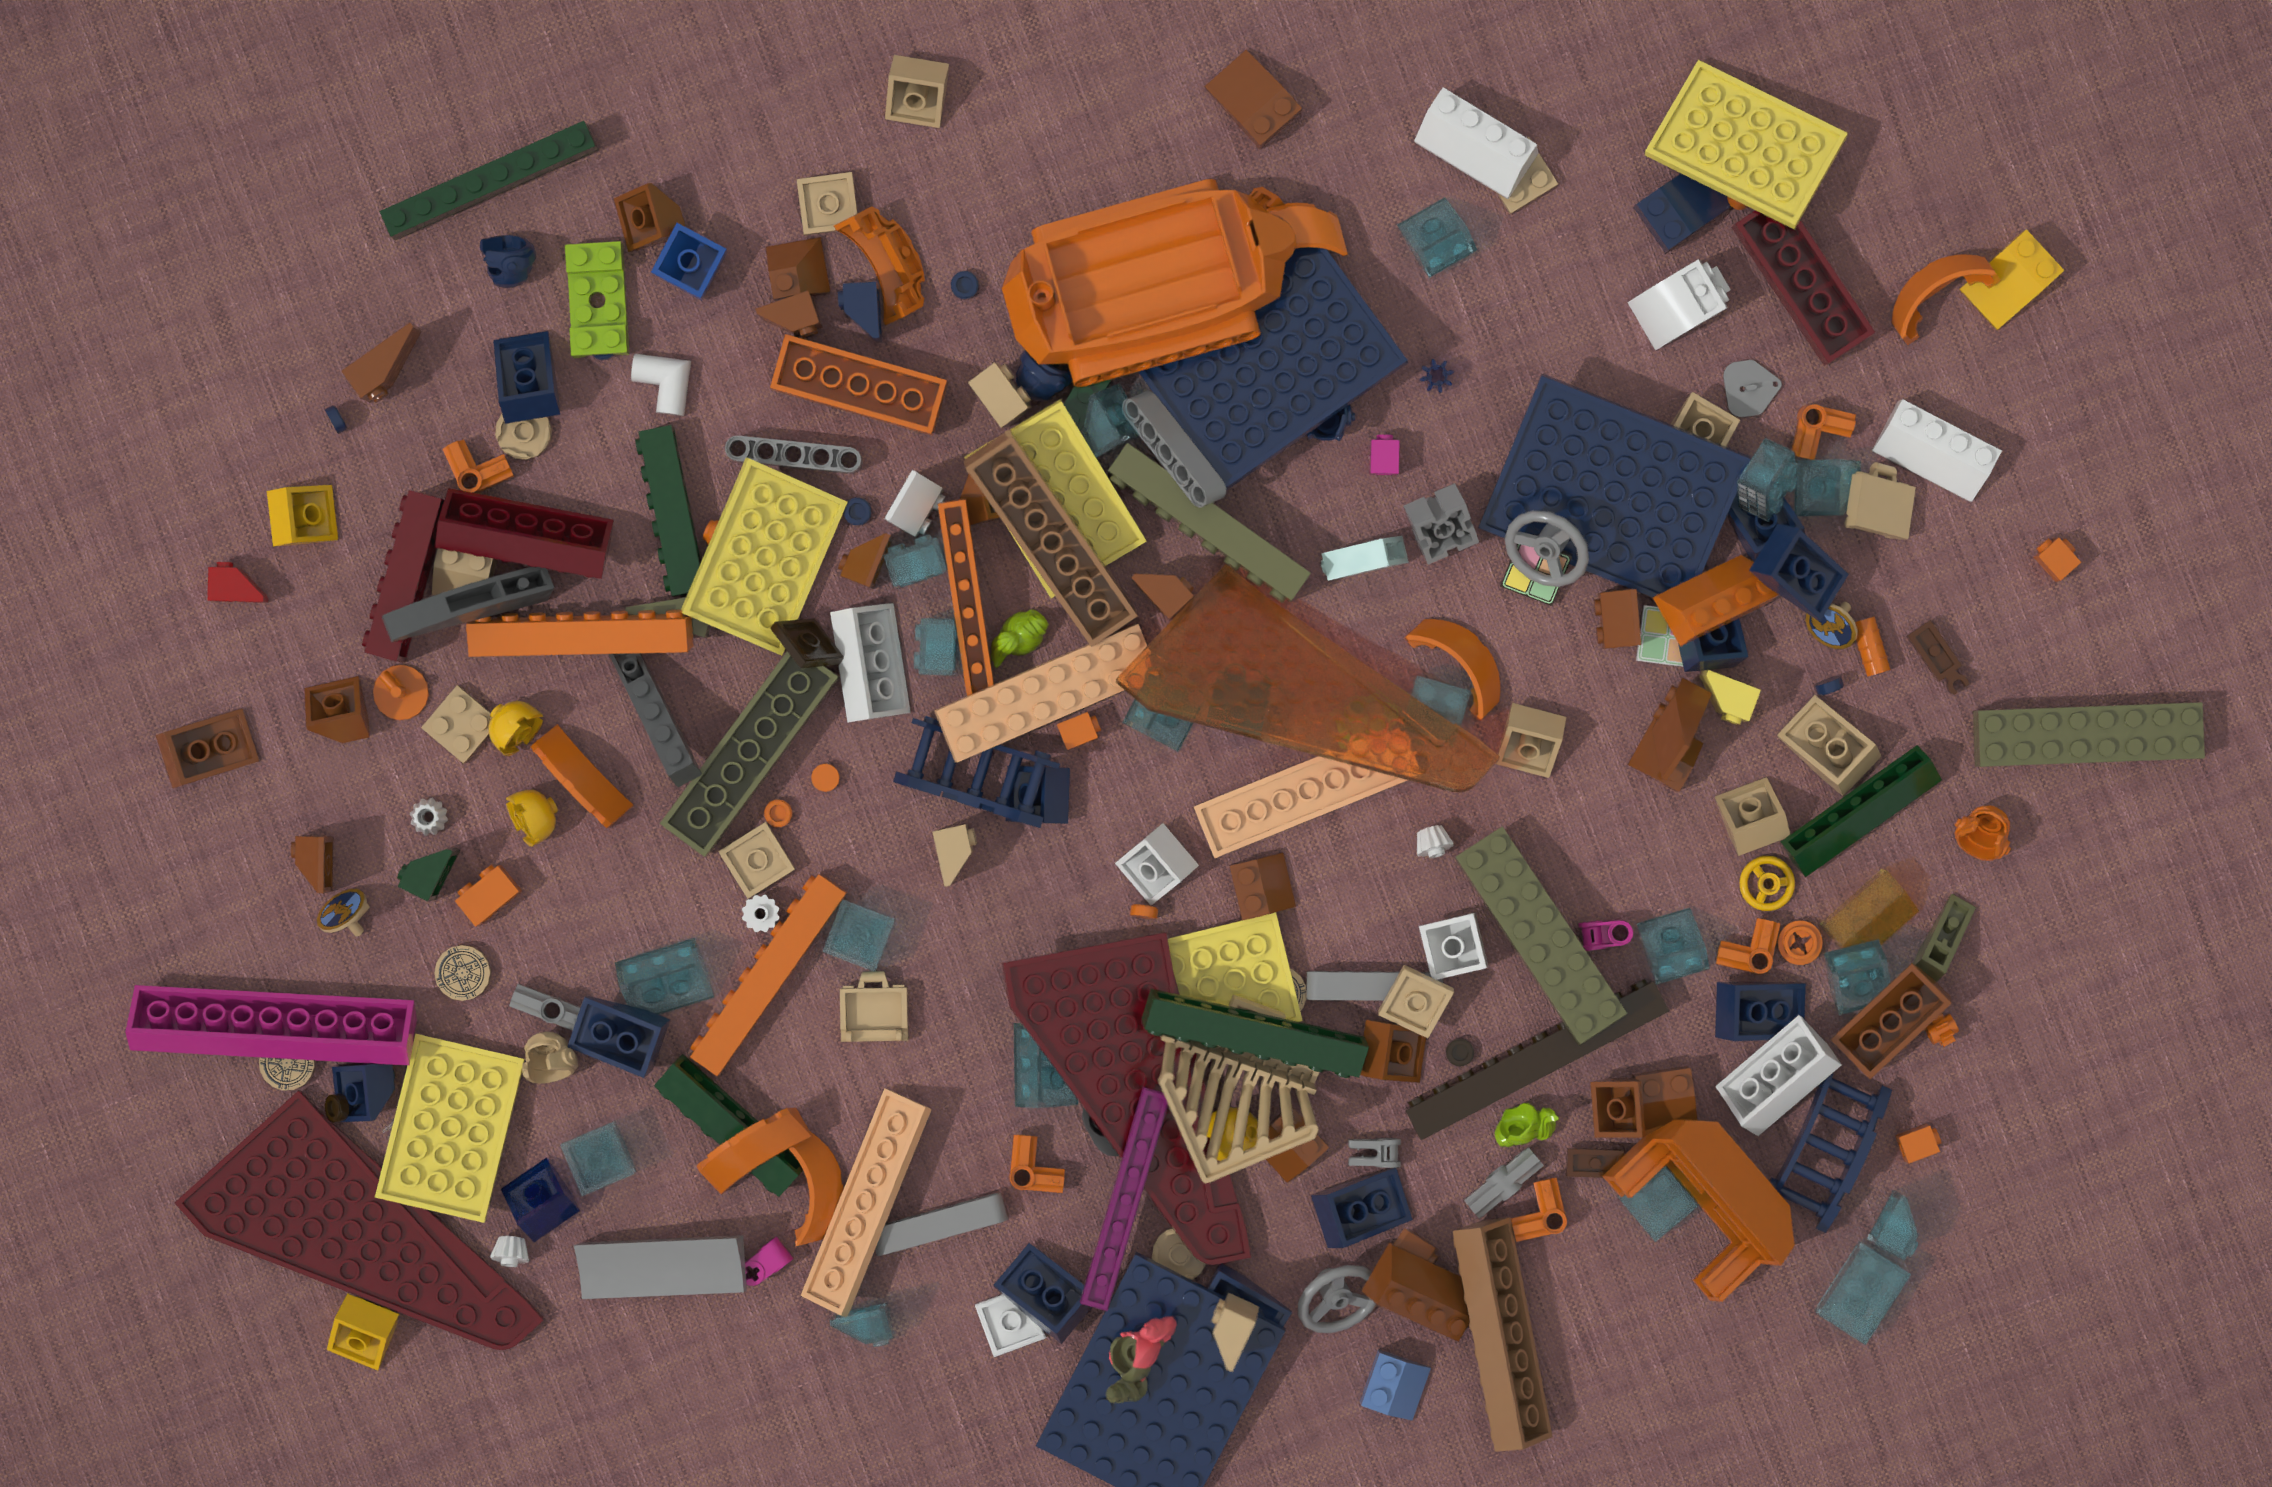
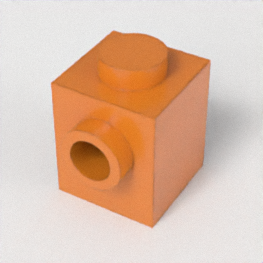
[2033,537,2081,582]

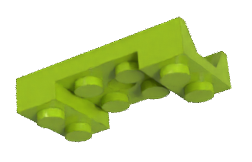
[565,241,629,358]

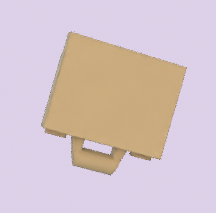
[1845,462,1916,540]
[840,971,909,1042]

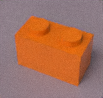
[455,865,522,927]

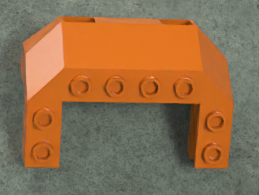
[1603,1120,1795,1302]

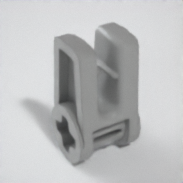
[1348,1138,1401,1168]

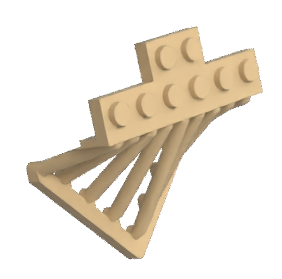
[1158,994,1319,1183]

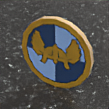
[1805,602,1858,649]
[317,889,370,936]

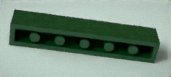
[635,425,701,597]
[1781,745,1942,877]
[654,1054,803,1197]

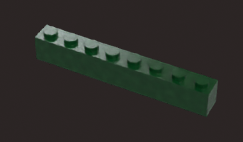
[379,121,599,240]
[1142,989,1369,1078]

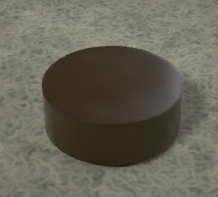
[1446,1038,1474,1067]
[324,1093,349,1122]

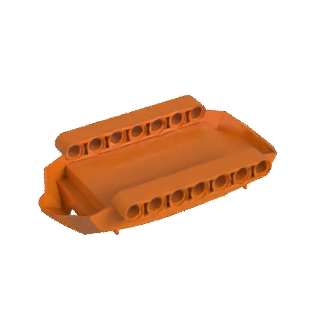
[1002,179,1296,387]

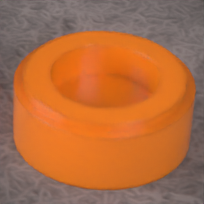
[811,764,840,792]
[764,799,793,827]
[1130,904,1159,920]

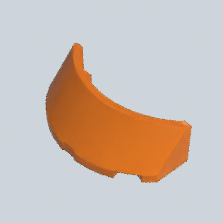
[1250,203,1348,256]
[834,206,925,325]
[1891,254,2001,345]
[1404,619,1500,721]
[530,724,634,828]
[696,1108,812,1194]
[789,1131,844,1246]

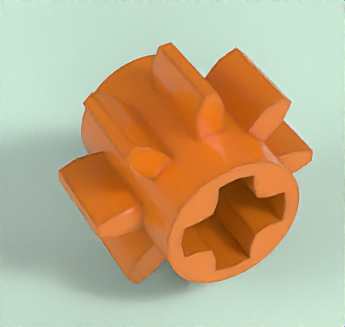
[1924,1013,1959,1047]

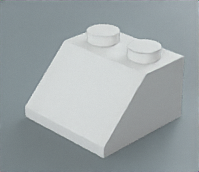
[884,470,946,538]
[1115,823,1199,905]
[1419,912,1489,980]

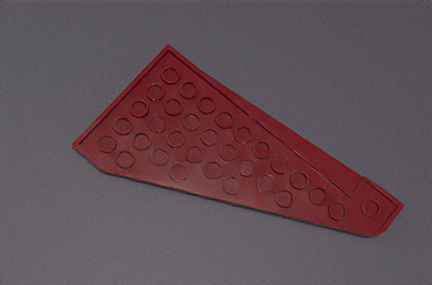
[1001,932,1251,1265]
[175,1090,544,1350]

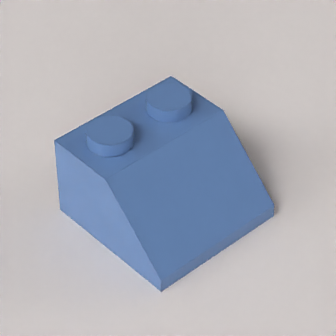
[1360,1349,1431,1420]

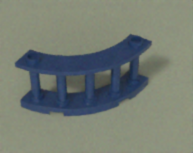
[893,716,1060,828]
[1769,1072,1892,1233]

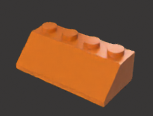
[1653,555,1779,647]

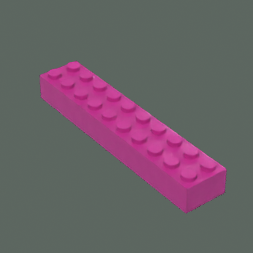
[125,985,417,1065]

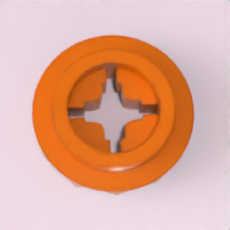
[1777,920,1823,965]

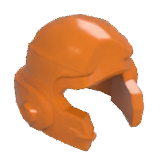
[1954,805,2011,861]

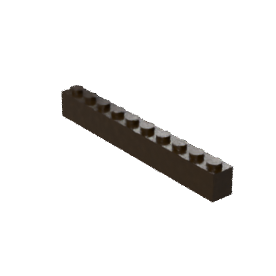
[1405,978,1669,1140]

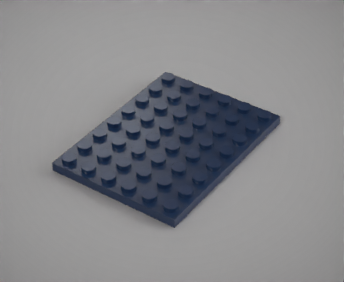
[1138,247,1408,491]
[1478,373,1751,597]
[1036,1252,1286,1487]

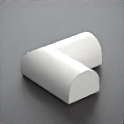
[631,354,691,416]

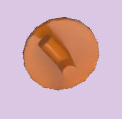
[373,665,429,720]

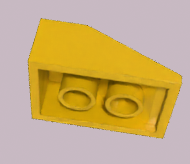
[1959,229,2064,330]

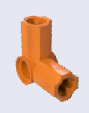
[1790,404,1856,460]
[442,439,514,494]
[1715,918,1781,975]
[1009,1134,1065,1193]
[1511,1177,1567,1242]

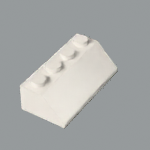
[1414,88,1539,199]
[1872,399,2002,502]
[830,603,911,723]
[1716,1015,1842,1136]

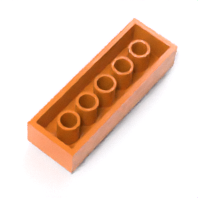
[770,334,948,436]

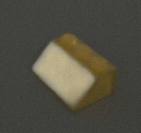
[1819,869,1919,966]

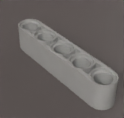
[1122,391,1226,508]
[725,436,863,474]
[1306,971,1443,1001]
[875,1192,1008,1256]

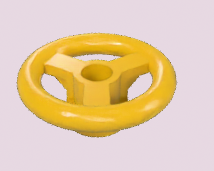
[1739,856,1795,911]

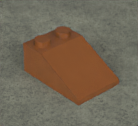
[1204,50,1302,150]
[341,323,422,403]
[1652,677,1712,781]
[155,708,259,788]
[1632,1066,1698,1136]

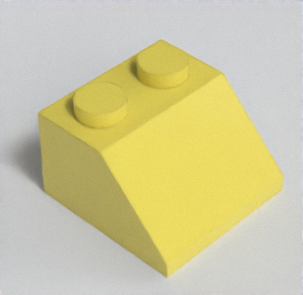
[1700,670,1761,725]

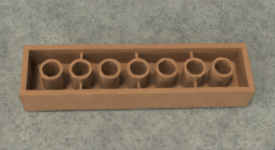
[963,429,1138,647]
[1453,1217,1553,1452]

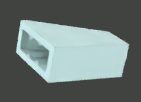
[1321,536,1409,581]

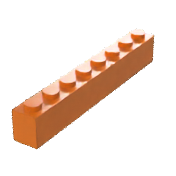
[938,498,994,696]
[466,609,694,657]
[690,873,848,1076]

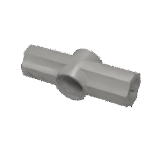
[509,983,581,1031]
[1464,1147,1544,1219]

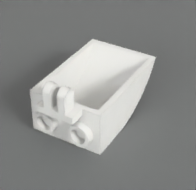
[1628,259,1731,351]

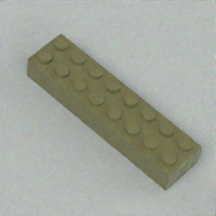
[1108,443,1311,603]
[660,652,840,857]
[1973,702,2205,767]
[1456,826,1627,1046]

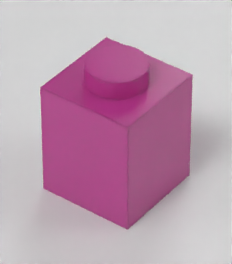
[1370,435,1399,475]

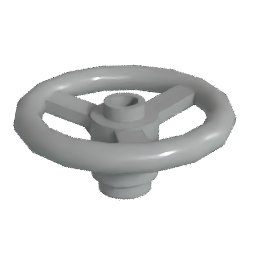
[1505,510,1589,587]
[1298,1265,1376,1333]

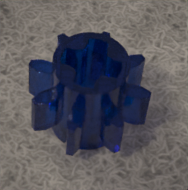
[1419,359,1454,394]

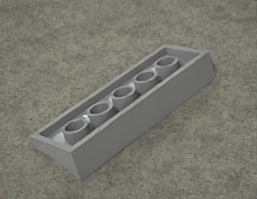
[574,1235,747,1299]

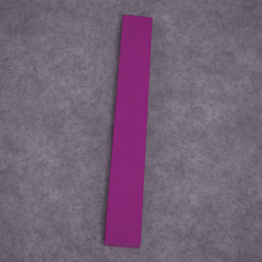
[1080,1087,1168,1311]

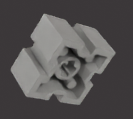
[1404,483,1479,565]

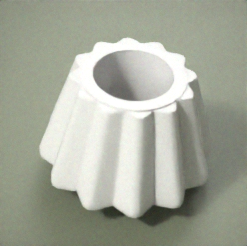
[410,798,448,836]
[1417,825,1454,858]
[742,895,780,932]
[490,1236,529,1267]

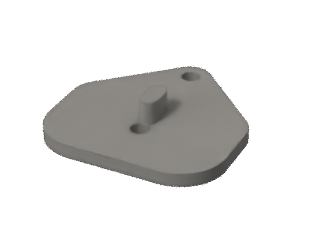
[1723,360,1782,418]

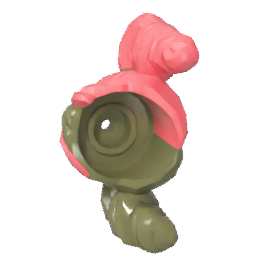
[1106,1316,1177,1403]

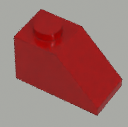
[207,562,269,603]

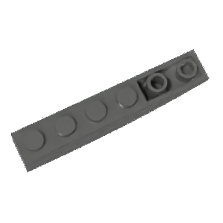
[382,567,554,642]
[609,653,702,788]

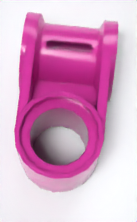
[1578,919,1633,951]
[745,1236,794,1286]

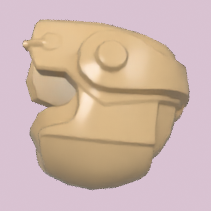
[522,1031,578,1084]

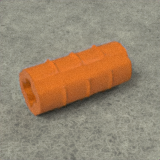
[1855,616,1891,677]

